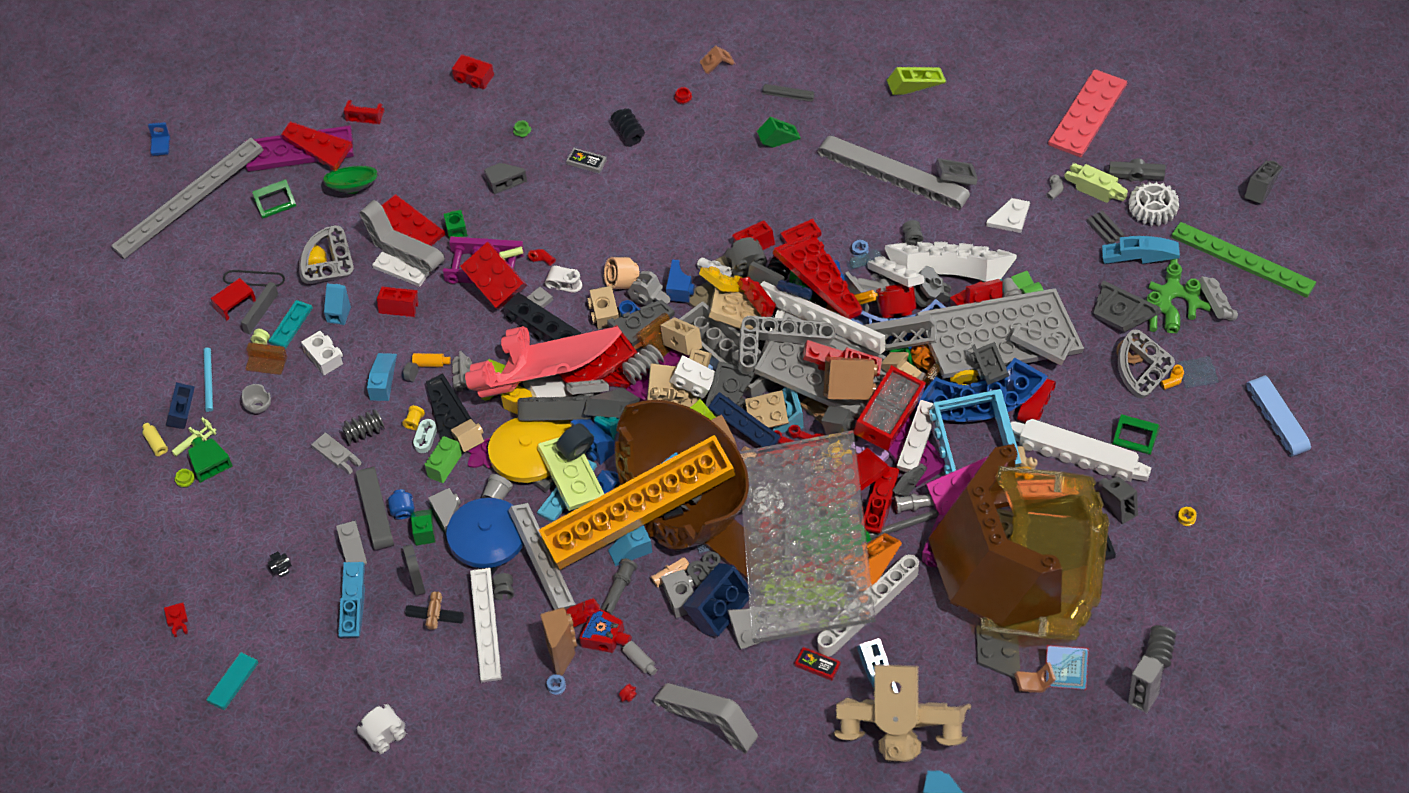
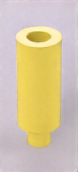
[142,423,168,456]

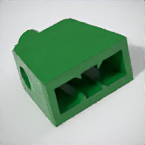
[188,437,233,483]

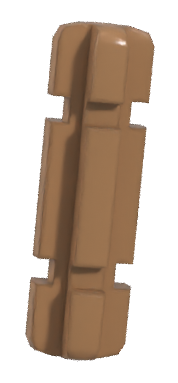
[426,592,442,630]

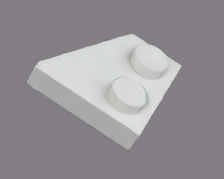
[987,198,1030,233]

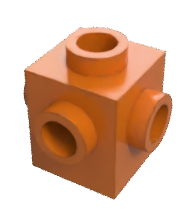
[910,344,937,372]

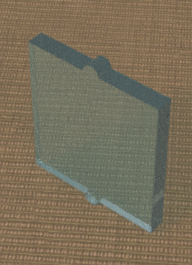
[1177,356,1219,389]

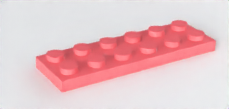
[1048,69,1127,157]

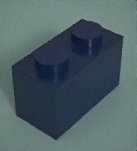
[166,382,195,429]

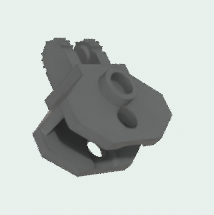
[914,266,952,308]

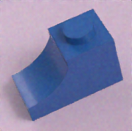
[666,259,695,302]

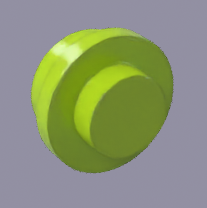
[175,469,195,487]

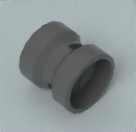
[902,220,923,245]
[493,573,514,600]

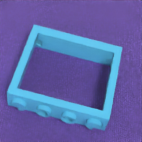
[929,389,1022,475]

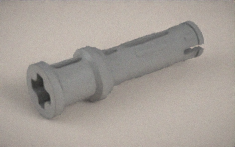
[894,493,934,514]

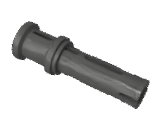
[601,558,638,615]

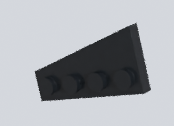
[426,373,474,440]

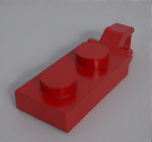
[738,277,776,317]
[565,598,600,627]

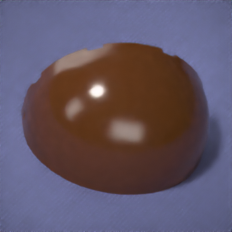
[615,400,749,549]

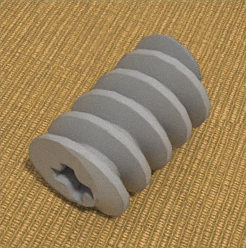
[622,344,664,385]

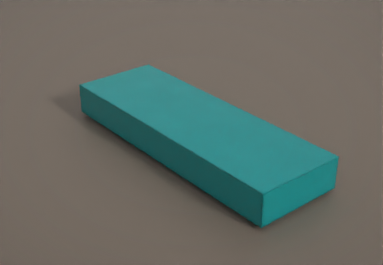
[268,300,313,349]
[206,652,258,711]

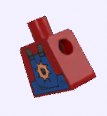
[580,609,632,653]

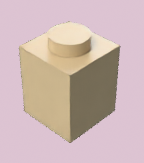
[451,419,484,452]

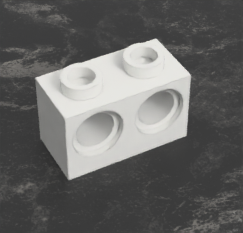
[301,331,343,375]

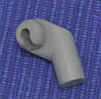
[1046,175,1064,201]

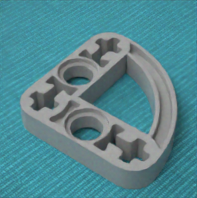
[299,226,353,284]
[1118,329,1175,398]

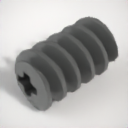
[342,409,385,445]
[1146,625,1176,671]

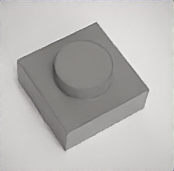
[527,287,553,308]

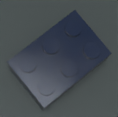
[683,563,754,637]

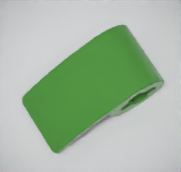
[1011,271,1043,294]

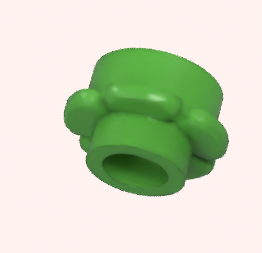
[514,121,531,137]

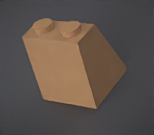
[823,356,878,400]

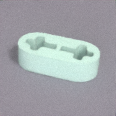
[413,419,437,453]

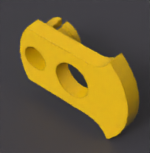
[950,370,979,385]

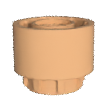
[604,257,639,289]

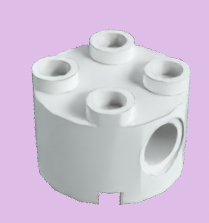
[357,704,406,754]

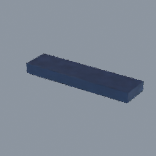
[708,392,782,453]

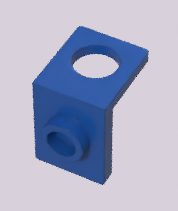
[148,122,170,156]
[597,470,620,494]

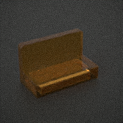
[246,343,287,375]

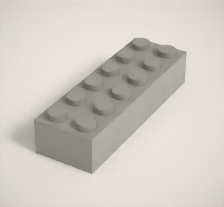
[679,301,776,398]

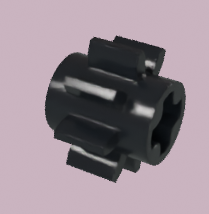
[267,552,292,577]

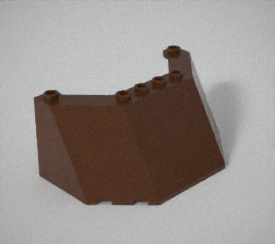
[928,444,1062,627]

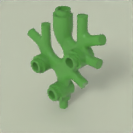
[1146,259,1212,333]

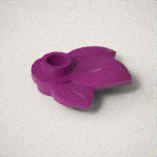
[467,438,492,469]

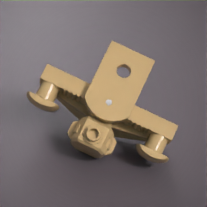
[834,664,971,761]

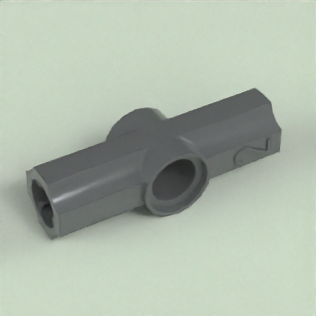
[1109,158,1165,182]

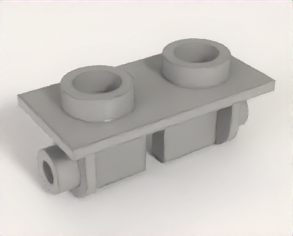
[452,351,472,391]

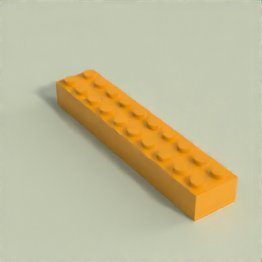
[539,435,735,570]

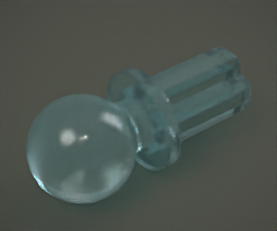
[849,249,882,269]

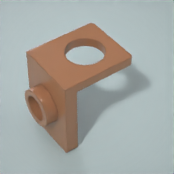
[700,46,735,74]
[1015,662,1056,693]

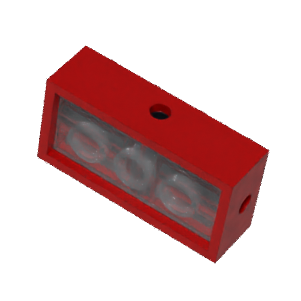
[853,365,926,451]

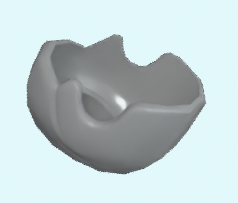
[241,384,271,414]

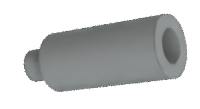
[622,641,657,675]

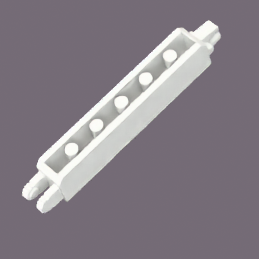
[1011,419,1151,482]

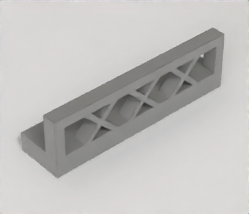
[863,314,937,351]

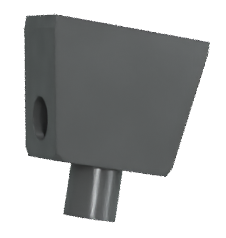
[1098,477,1138,525]

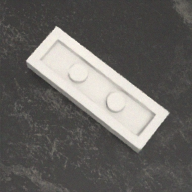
[372,252,429,287]

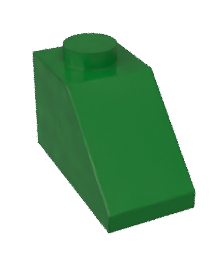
[757,117,801,148]
[411,509,436,546]

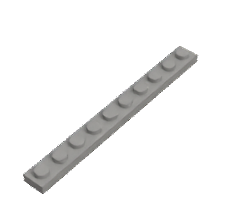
[111,138,263,259]

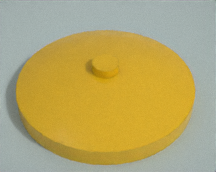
[488,418,563,483]

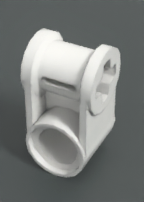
[545,266,582,292]

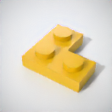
[699,266,745,292]

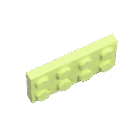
[537,437,604,511]

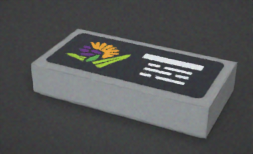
[566,148,607,173]

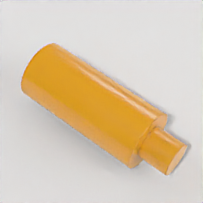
[412,353,451,367]

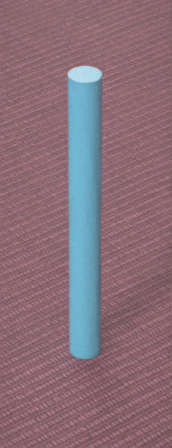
[203,348,213,412]

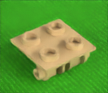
[647,363,688,404]
[745,390,789,428]

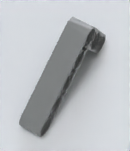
[359,200,445,272]
[738,316,836,375]
[654,683,758,754]

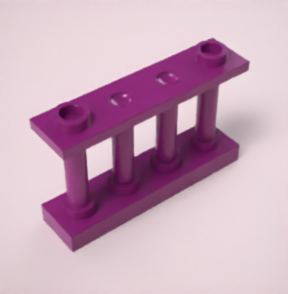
[443,237,525,284]

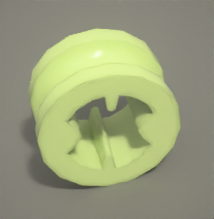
[251,329,270,346]

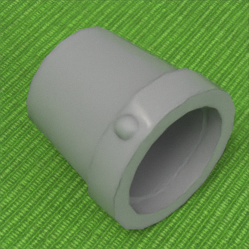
[482,474,513,500]

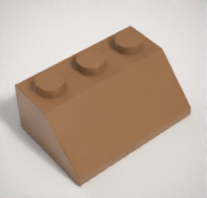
[540,607,577,676]

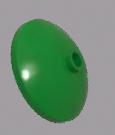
[323,166,378,194]

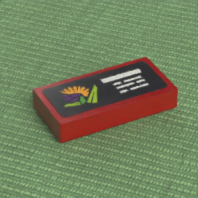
[795,647,841,681]

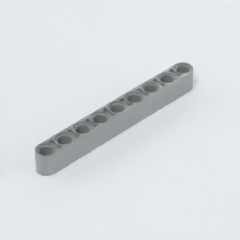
[818,136,970,211]

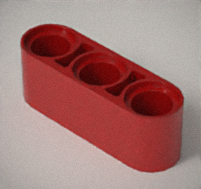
[1017,379,1056,423]

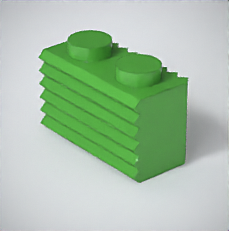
[424,436,462,483]

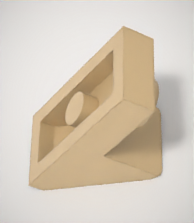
[881,352,922,379]

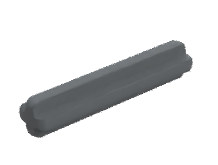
[763,84,815,102]

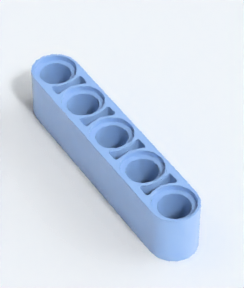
[1246,375,1311,457]

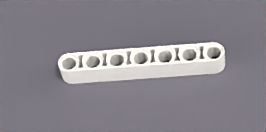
[818,555,919,657]

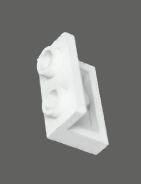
[669,355,716,398]

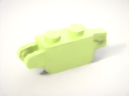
[1064,163,1128,203]

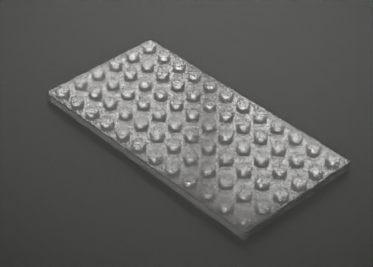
[739,430,876,643]

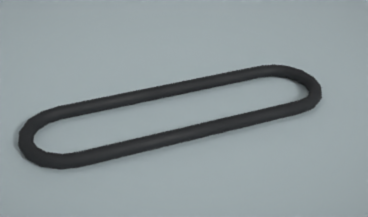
[223,270,285,287]

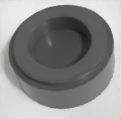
[403,362,418,382]

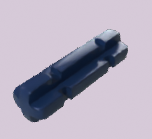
[776,280,813,300]

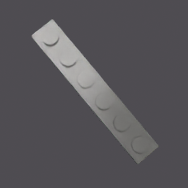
[508,503,575,610]

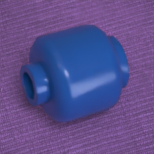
[388,489,415,520]

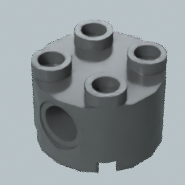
[725,237,767,278]

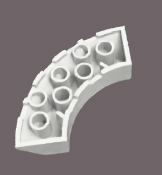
[885,242,1017,282]

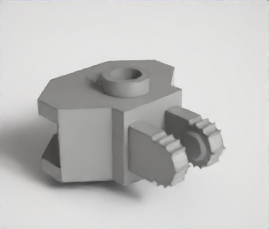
[628,271,670,305]

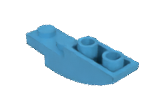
[1102,236,1180,264]
[339,562,365,638]

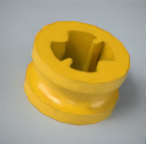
[1178,507,1197,526]

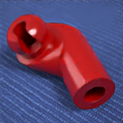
[528,249,556,266]

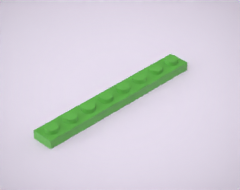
[1172,222,1316,298]

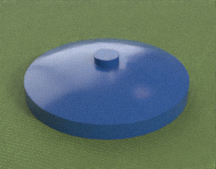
[447,498,524,568]

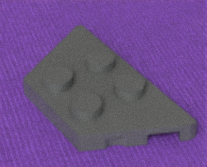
[1094,280,1161,332]
[976,620,1020,680]

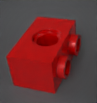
[452,55,494,89]

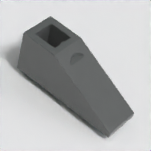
[1245,161,1283,203]
[584,388,640,418]

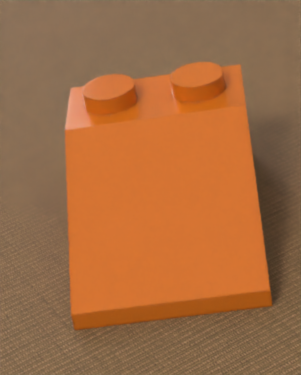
[836,533,902,593]

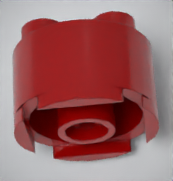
[876,284,917,318]

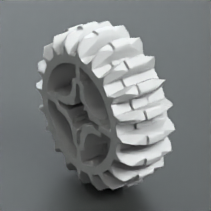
[1129,181,1179,227]

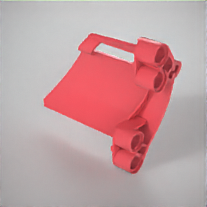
[465,326,622,398]

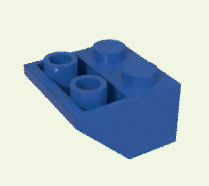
[571,419,615,465]

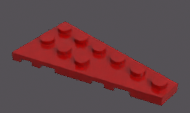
[772,231,862,319]

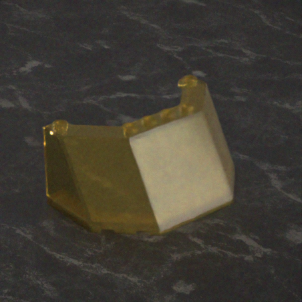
[981,466,1109,640]

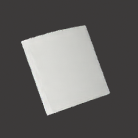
[523,374,572,397]

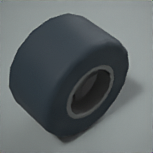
[556,423,594,461]

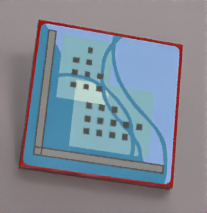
[1045,645,1089,690]

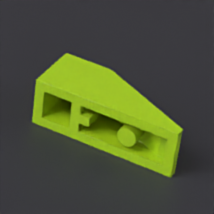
[887,67,946,94]

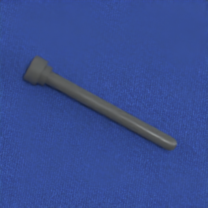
[856,510,939,549]

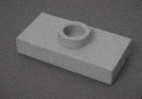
[566,379,609,396]

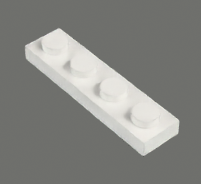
[867,256,924,287]
[897,400,934,472]

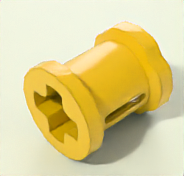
[402,405,425,431]

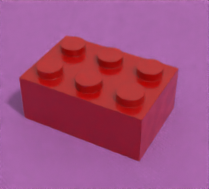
[460,241,528,310]

